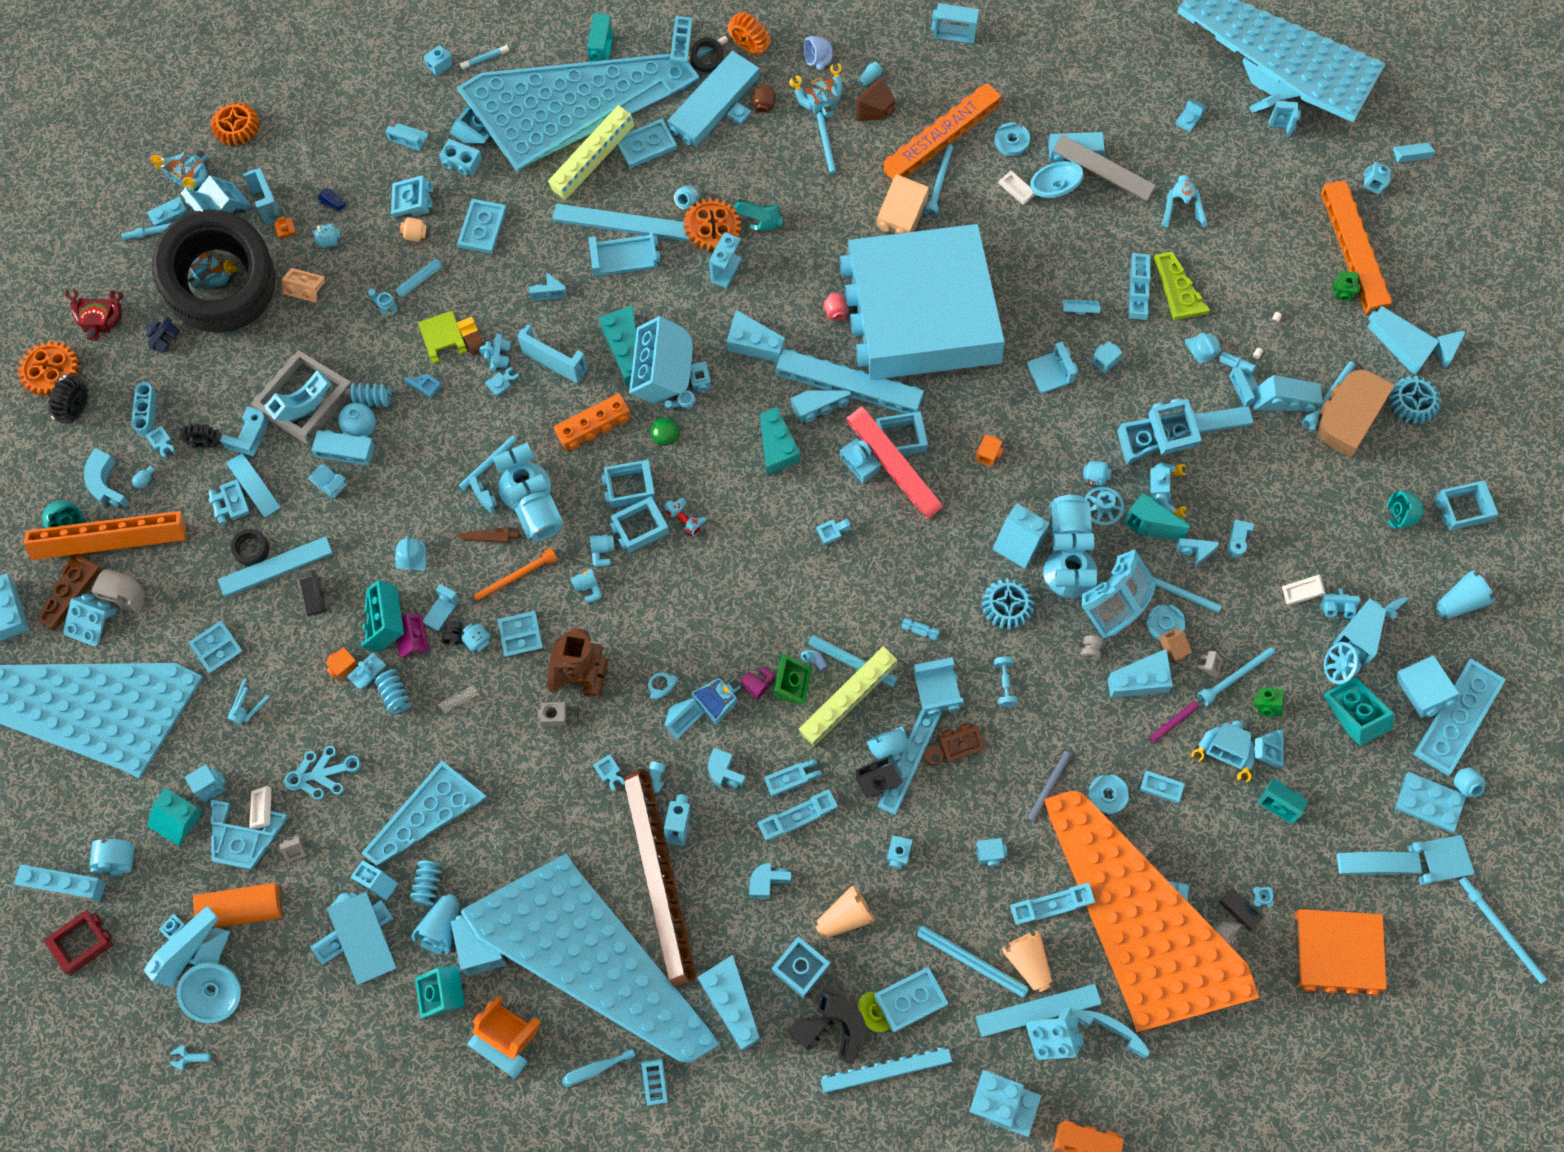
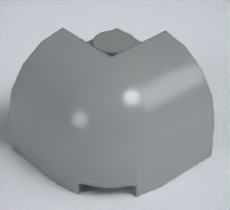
[91,569,145,613]

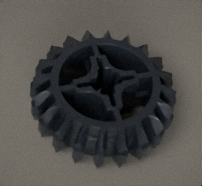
[48,374,89,424]

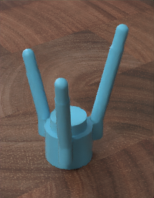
[227,678,270,725]

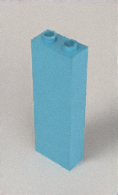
[668,51,760,147]

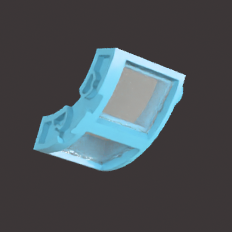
[1082,549,1156,639]

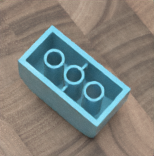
[629,316,693,404]

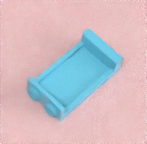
[588,230,661,277]
[518,324,588,384]

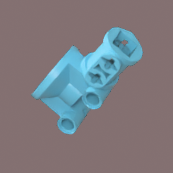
[492,443,564,542]
[1043,495,1097,598]

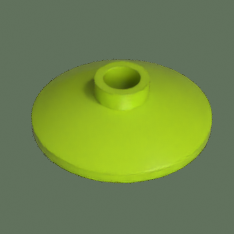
[858,992,890,1033]

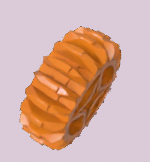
[727,12,771,56]
[211,101,260,147]

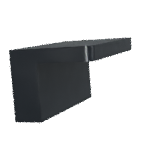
[299,570,327,616]

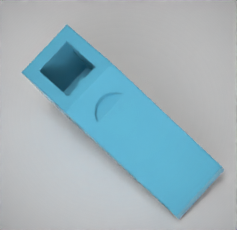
[791,391,851,423]

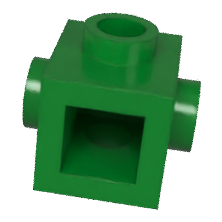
[1332,270,1360,301]
[1254,687,1284,717]

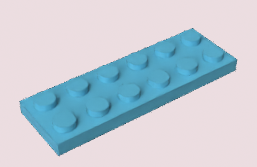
[1413,658,1506,776]

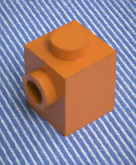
[975,435,1004,467]
[325,647,359,681]

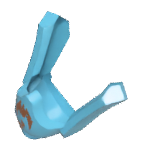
[1161,175,1208,228]

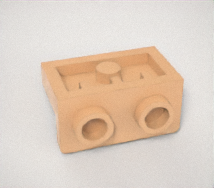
[282,268,325,302]

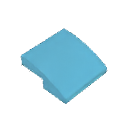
[497,611,543,657]
[188,621,243,674]

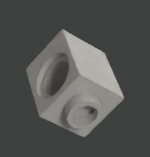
[538,702,567,727]

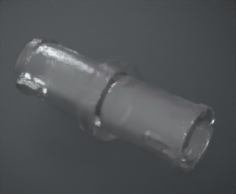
[439,684,479,714]

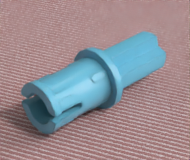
[1219,352,1257,376]

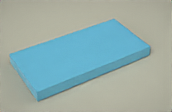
[327,892,397,985]

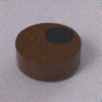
[924,745,944,766]

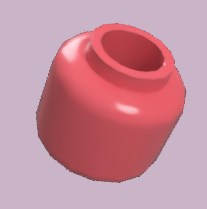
[824,293,849,321]

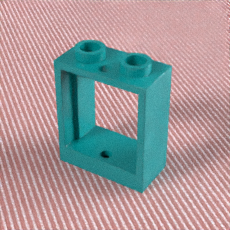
[587,13,614,62]

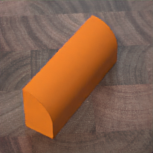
[193,883,281,929]

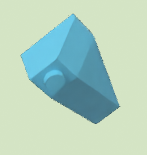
[450,105,490,143]
[144,906,219,987]

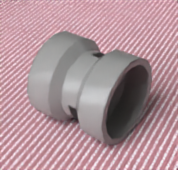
[1081,635,1103,661]

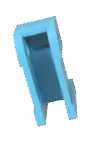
[220,406,268,457]

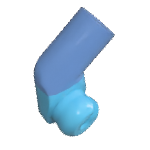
[801,650,828,672]

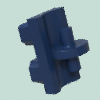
[145,317,179,352]

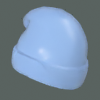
[804,36,833,70]

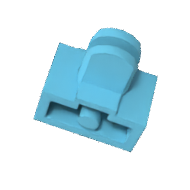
[840,438,881,484]

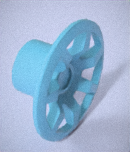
[1085,487,1124,525]
[1324,642,1361,685]

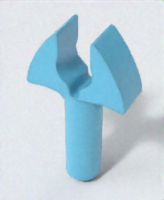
[169,1046,211,1070]

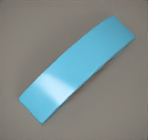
[226,453,281,518]
[757,789,838,841]
[1010,882,1095,925]
[1073,1010,1150,1059]

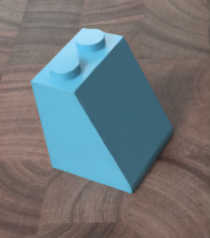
[993,503,1050,569]
[1332,598,1386,668]
[451,915,508,976]

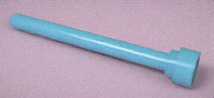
[923,144,953,217]
[1302,361,1355,431]
[1197,647,1275,706]

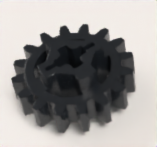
[179,423,221,449]

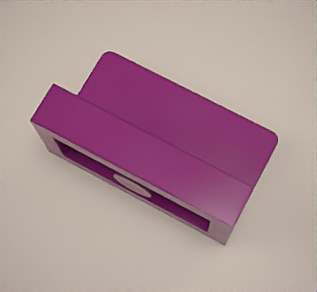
[396,614,429,658]

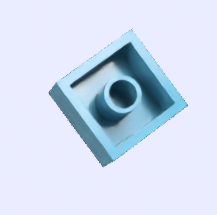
[772,936,830,999]

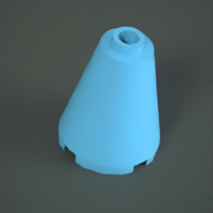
[1436,570,1495,619]
[411,894,460,954]

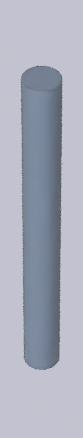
[1027,751,1071,823]

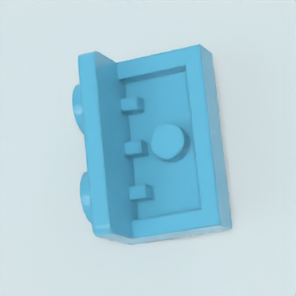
[1269,101,1301,137]

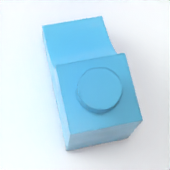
[351,860,398,900]

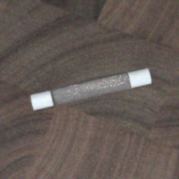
[1253,312,1282,359]

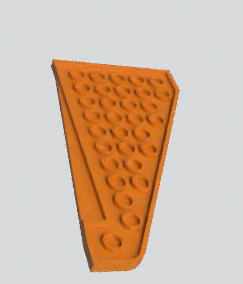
[1044,791,1259,1033]

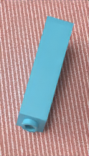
[1368,306,1439,375]

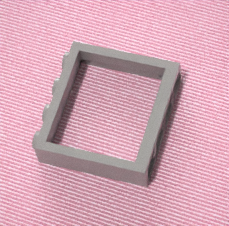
[251,350,351,445]

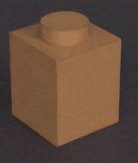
[1159,628,1192,661]

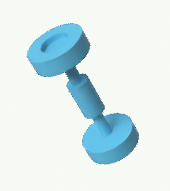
[994,657,1018,707]

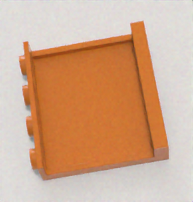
[1295,909,1386,996]

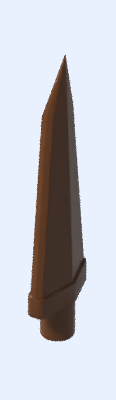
[456,526,519,543]

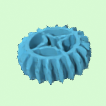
[1389,375,1441,425]
[982,578,1034,630]

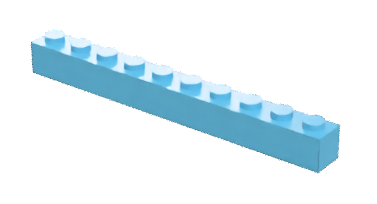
[821,1047,952,1093]

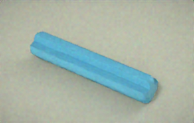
[396,259,442,297]

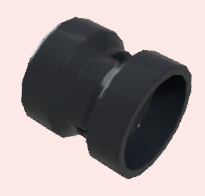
[441,621,463,645]

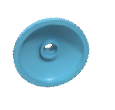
[1030,161,1084,198]
[176,962,241,1023]

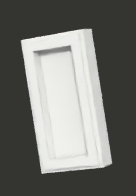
[998,171,1036,205]
[1282,575,1326,605]
[249,786,271,830]

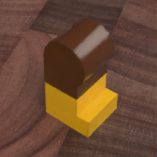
[457,317,484,355]

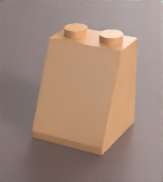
[877,174,929,234]

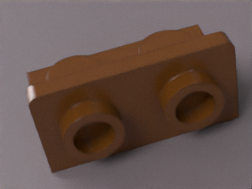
[937,722,985,762]

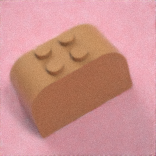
[1318,370,1395,458]

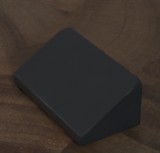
[1219,888,1263,932]

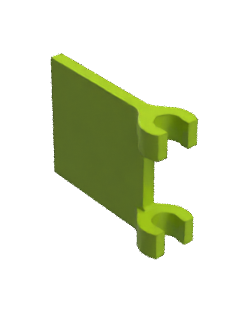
[418,311,467,364]

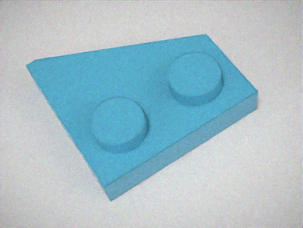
[1254,730,1284,768]

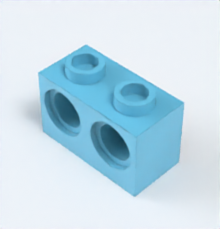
[439,139,482,176]
[185,764,226,803]

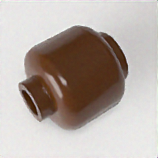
[752,85,776,113]

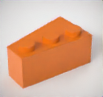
[1053,1121,1124,1152]

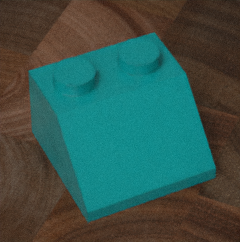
[1257,779,1308,824]
[147,788,203,847]
[415,966,465,1019]

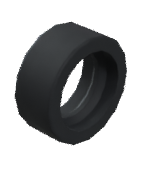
[690,37,724,73]
[230,529,269,567]

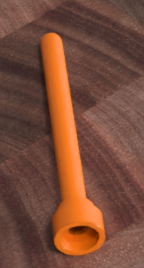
[474,547,558,601]

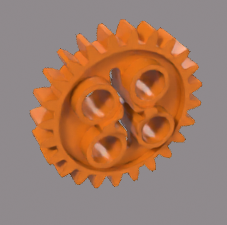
[683,197,741,253]
[18,340,80,397]

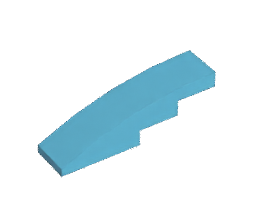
[670,16,692,64]
[1129,253,1150,320]
[1337,852,1422,876]

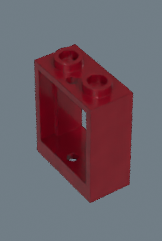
[43,910,113,976]

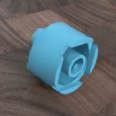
[89,839,135,876]

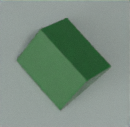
[774,654,812,704]

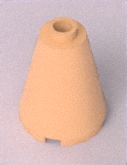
[816,886,875,938]
[1002,931,1052,992]

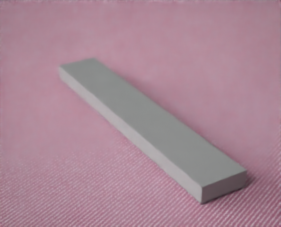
[1053,135,1155,201]

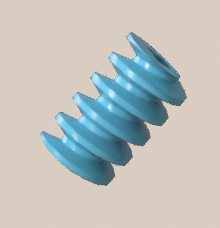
[350,383,392,407]
[375,669,412,714]
[410,861,443,906]

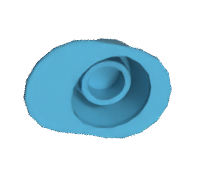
[1185,333,1221,364]
[395,536,426,570]

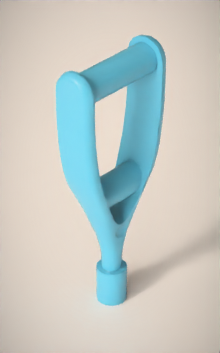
[562,1049,635,1087]

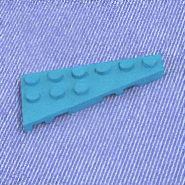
[362,761,488,867]

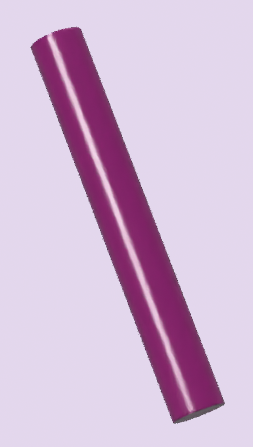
[1150,701,1199,743]

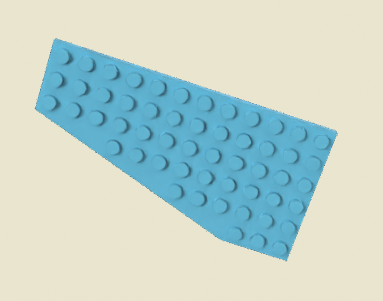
[1177,0,1385,122]

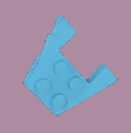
[211,800,288,871]

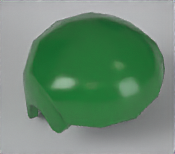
[650,417,680,446]

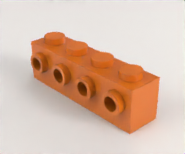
[553,393,631,451]

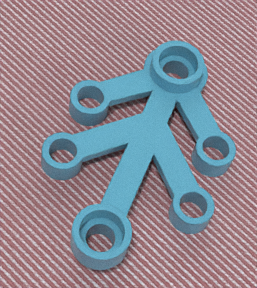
[284,746,361,801]

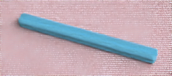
[917,926,1029,997]

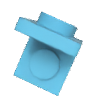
[423,584,460,631]

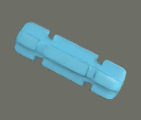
[902,618,939,640]

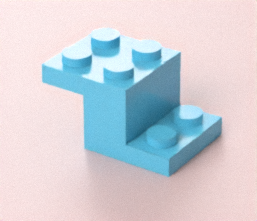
[181,175,252,213]
[969,1070,1042,1137]

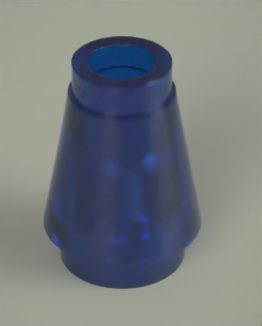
[318,188,346,212]

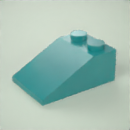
[1323,677,1394,746]

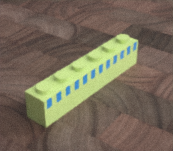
[548,105,635,200]
[799,646,898,746]

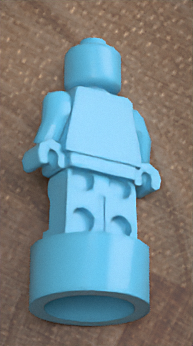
[649,761,666,793]

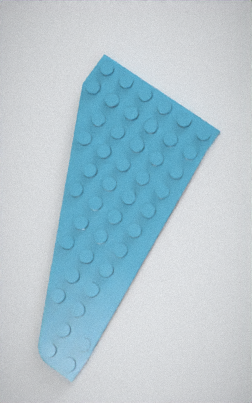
[457,54,699,172]
[0,663,204,779]
[461,853,719,1063]

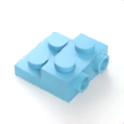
[391,175,433,217]

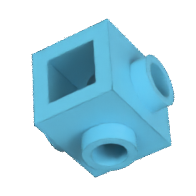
[1363,162,1391,195]

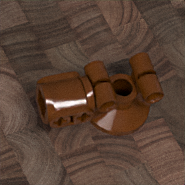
[547,628,608,698]

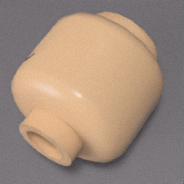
[400,217,427,242]

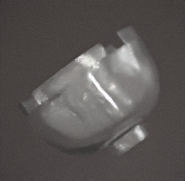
[1211,919,1245,950]

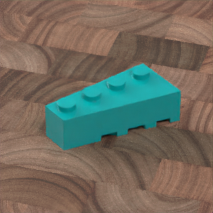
[598,305,636,387]

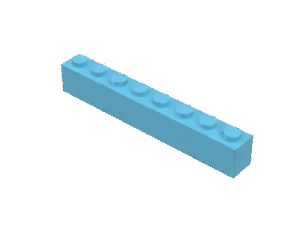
[776,349,924,414]

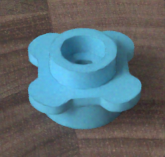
[1253,887,1274,907]

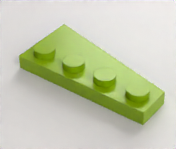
[1154,252,1210,320]

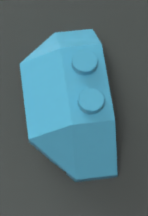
[1243,57,1301,100]

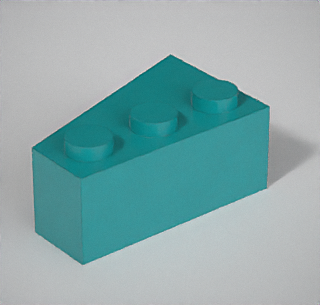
[361,580,404,652]

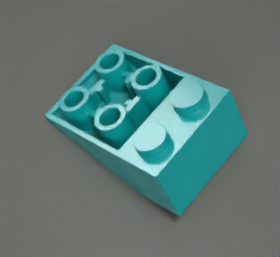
[1124,493,1190,541]

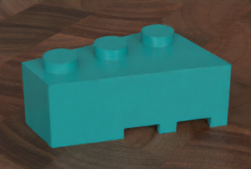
[760,407,800,476]

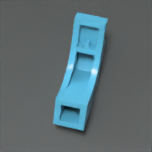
[264,371,332,421]
[84,448,129,509]

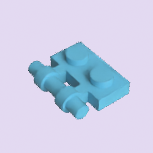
[208,479,251,525]

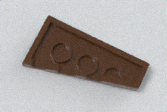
[37,554,102,631]

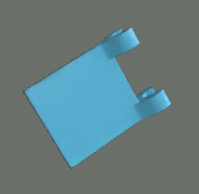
[1408,835,1475,886]

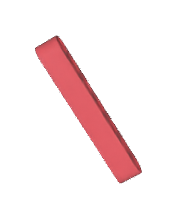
[846,407,943,519]

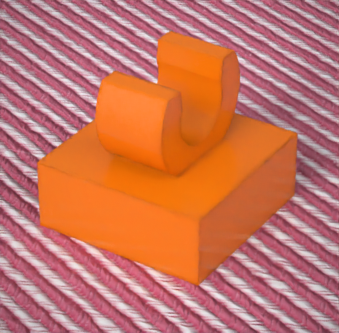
[273,217,296,240]

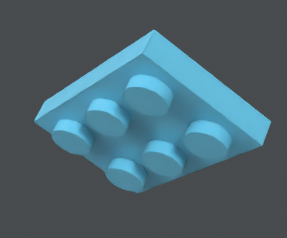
[617,119,677,169]
[457,199,507,254]
[1395,772,1466,833]
[873,967,949,1033]

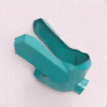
[734,199,783,231]

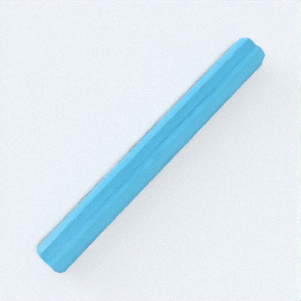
[808,635,897,687]

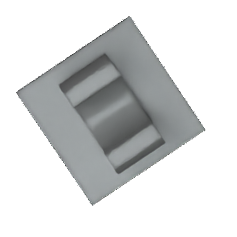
[1198,651,1222,677]
[279,836,307,863]

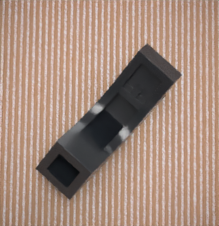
[817,991,867,1064]

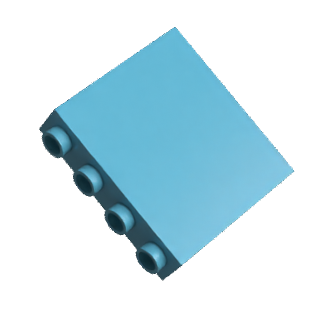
[840,224,1004,380]

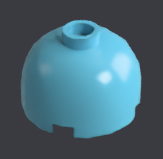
[338,403,377,437]
[867,726,908,760]

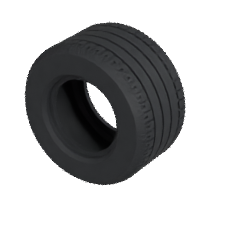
[152,209,275,333]

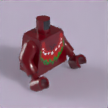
[65,289,124,341]

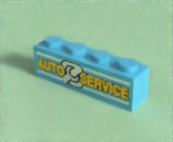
[14,864,106,902]

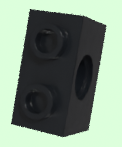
[855,754,903,798]

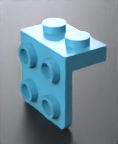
[1027,342,1078,393]
[63,594,117,646]
[1026,1007,1083,1060]

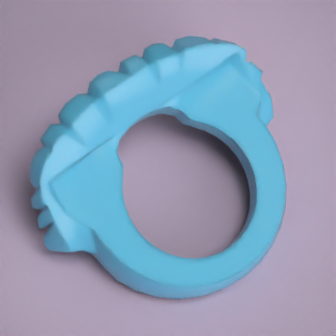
[648,672,678,699]

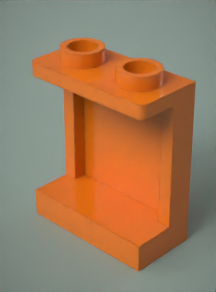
[472,995,541,1060]

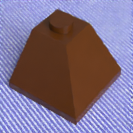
[856,78,895,121]

